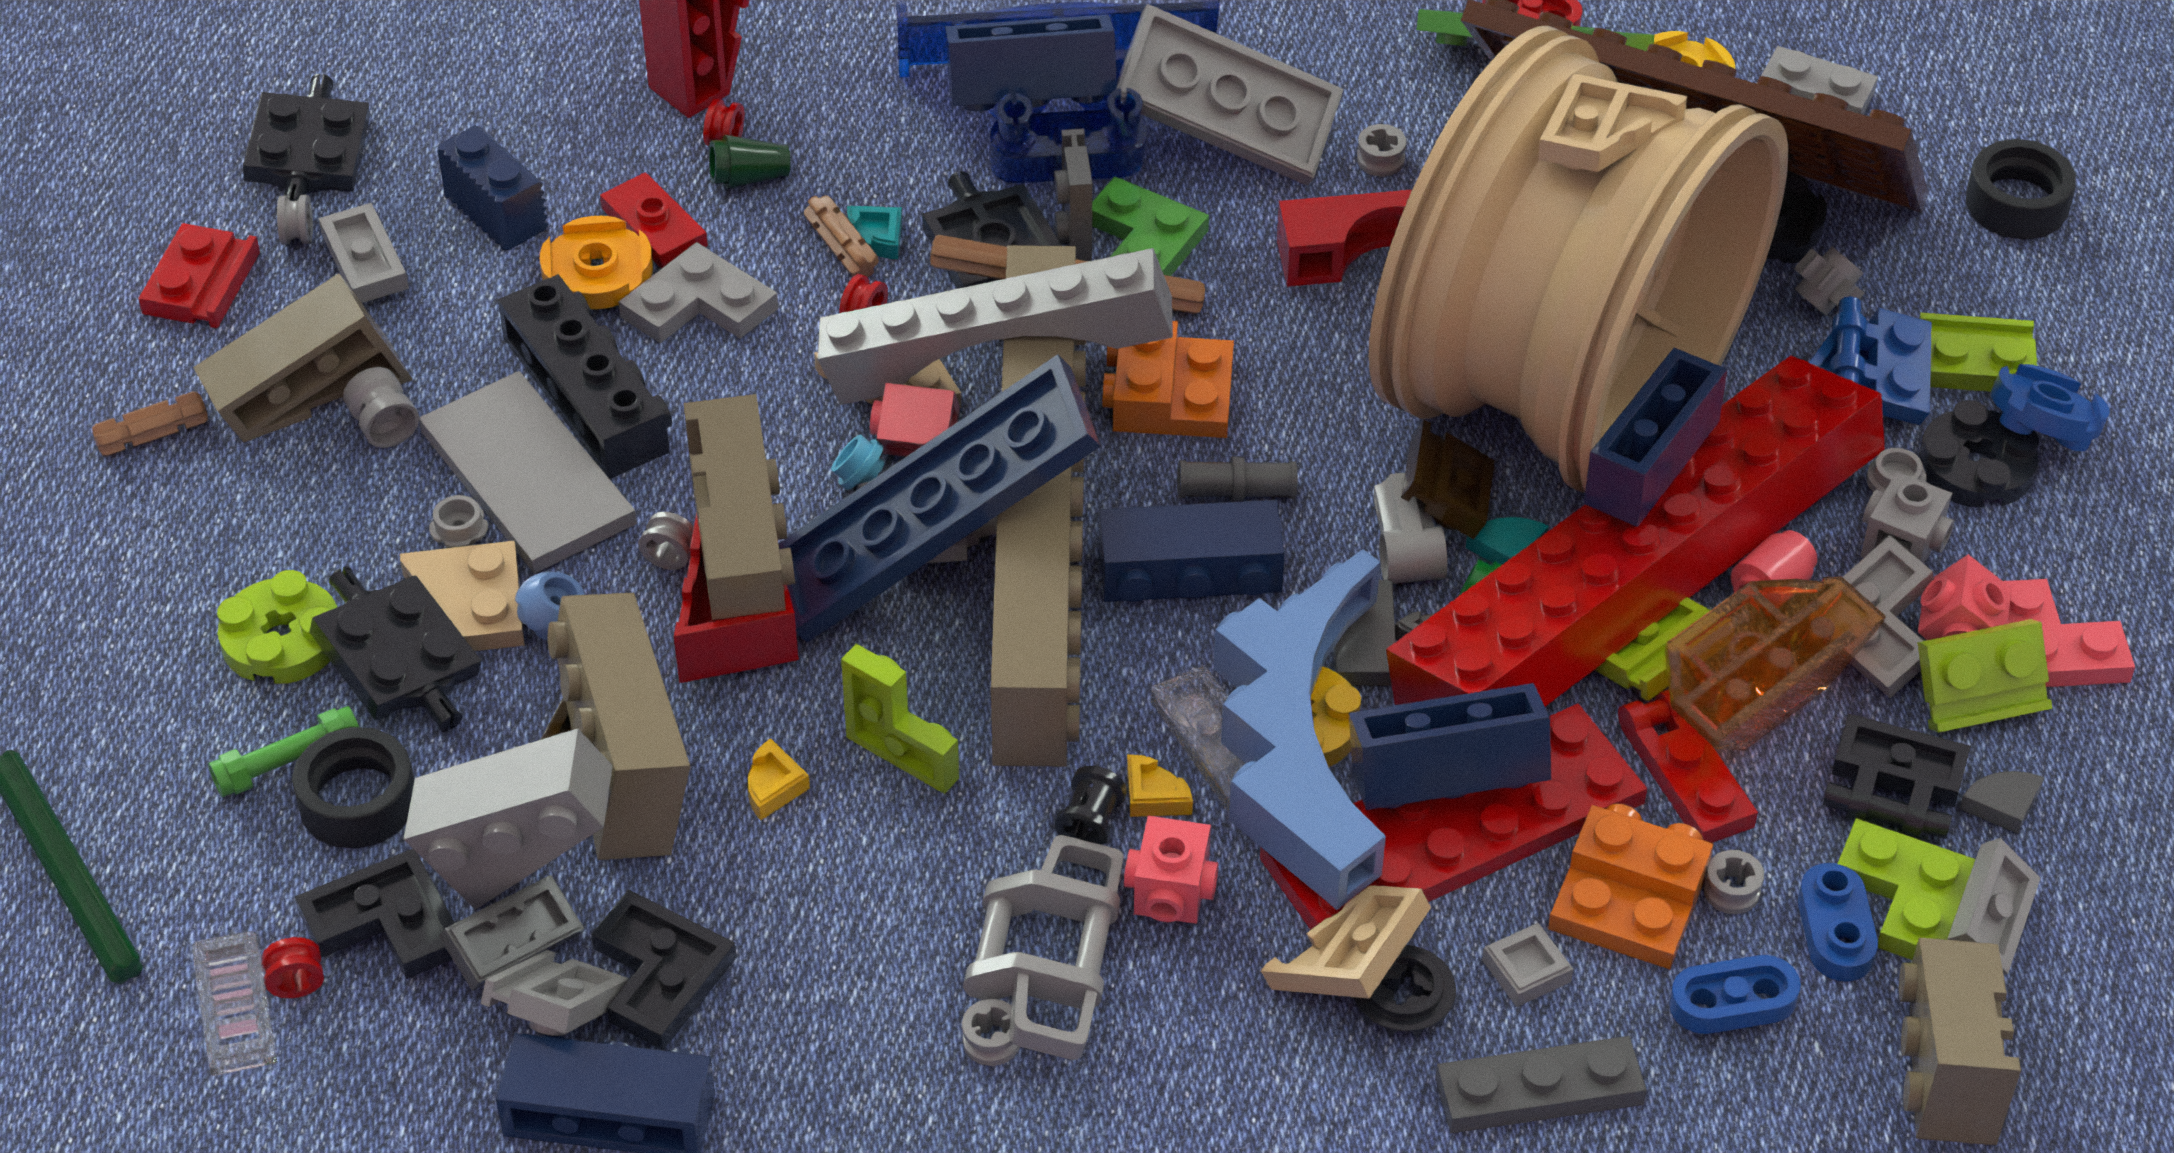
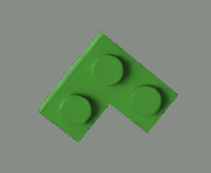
[1092,176,1209,276]

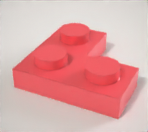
[2003,579,2135,687]

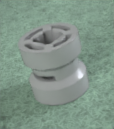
[343,367,419,448]

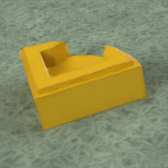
[747,738,810,820]
[1127,754,1193,817]

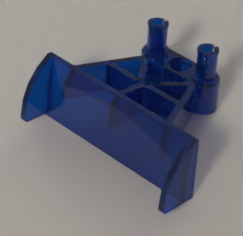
[895,0,1220,183]

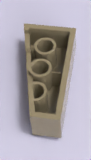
[547,592,690,860]

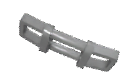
[963,835,1124,1060]

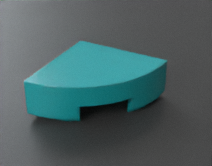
[847,206,902,260]
[1465,517,1549,564]

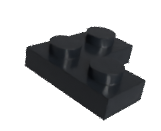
[295,848,455,979]
[591,889,737,1050]

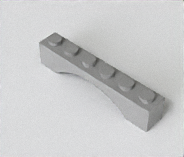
[817,248,1173,405]

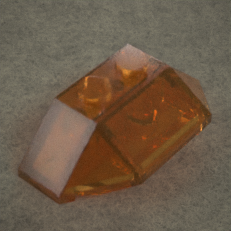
[1665,576,1886,751]

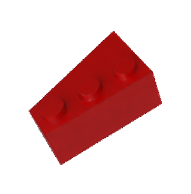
[639,0,750,118]
[673,512,799,683]

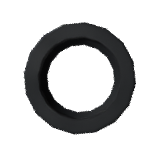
[1966,139,2076,239]
[292,727,415,848]

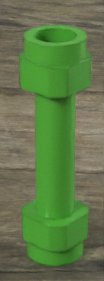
[208,706,359,798]

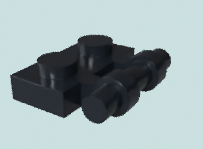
[1822,713,1971,839]

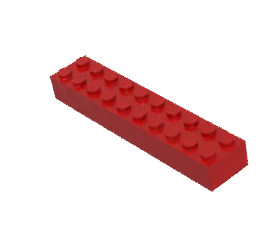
[1386,355,1885,707]

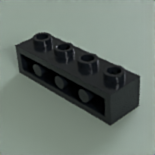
[498,274,672,479]

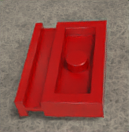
[138,223,260,328]

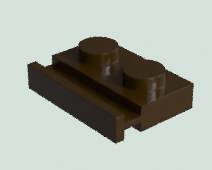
[1401,419,1495,540]

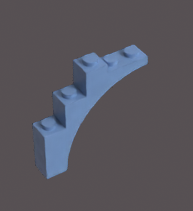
[1214,549,1386,910]

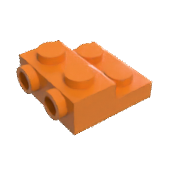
[1102,321,1234,438]
[1548,804,1714,970]

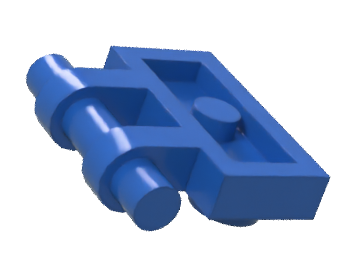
[1830,296,1932,425]

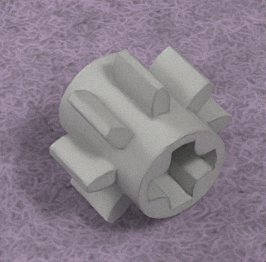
[1794,246,1865,316]

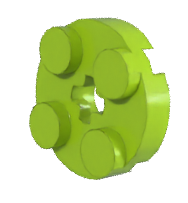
[217,570,337,684]

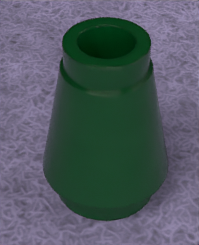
[708,135,790,189]

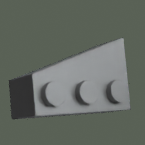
[404,729,613,910]

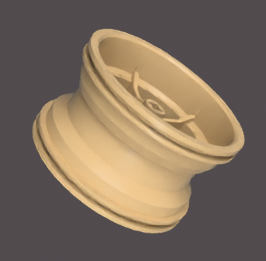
[1369,26,1788,493]

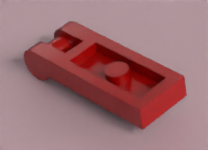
[1618,687,1758,843]

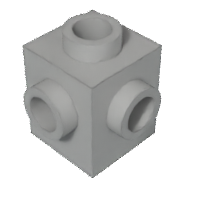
[1860,471,1955,564]

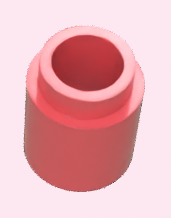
[1731,530,1817,614]

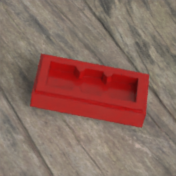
[600,172,708,269]

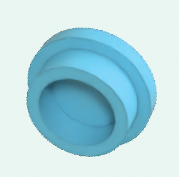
[831,434,884,490]

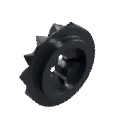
[1352,945,1456,1038]

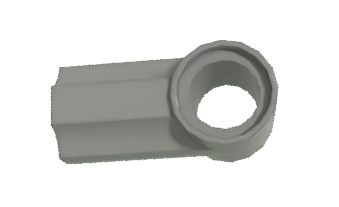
[1373,473,1448,584]

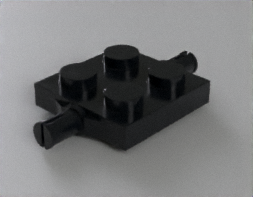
[243,74,370,201]
[922,171,1062,289]
[309,566,482,732]

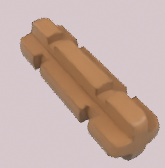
[804,195,879,277]
[92,391,208,456]

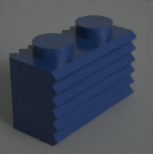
[437,125,549,250]

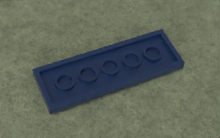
[778,354,1101,642]

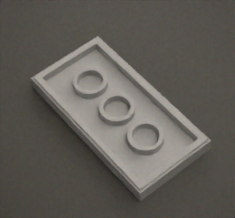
[1110,4,1344,186]
[419,371,637,574]

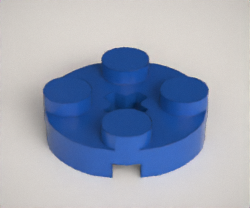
[1991,364,2110,451]

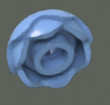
[515,571,586,641]

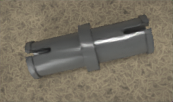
[1177,456,1298,502]

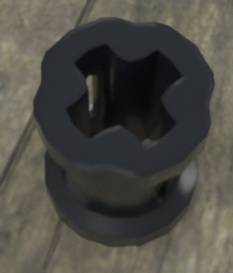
[1055,766,1127,845]

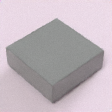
[1482,923,1573,1007]

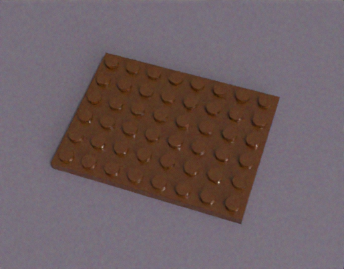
[1461,0,1929,213]

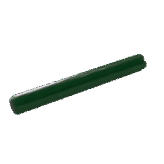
[0,750,143,984]

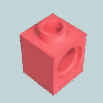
[870,383,960,457]

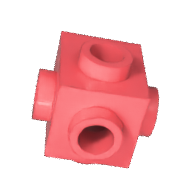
[1918,554,2012,641]
[1124,816,1219,924]

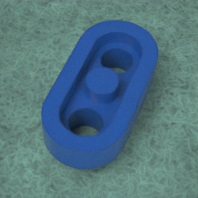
[1798,863,1878,982]
[1669,955,1801,1034]

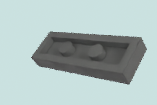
[1435,1036,1647,1134]

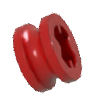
[703,98,745,146]
[839,274,888,313]
[261,937,324,999]

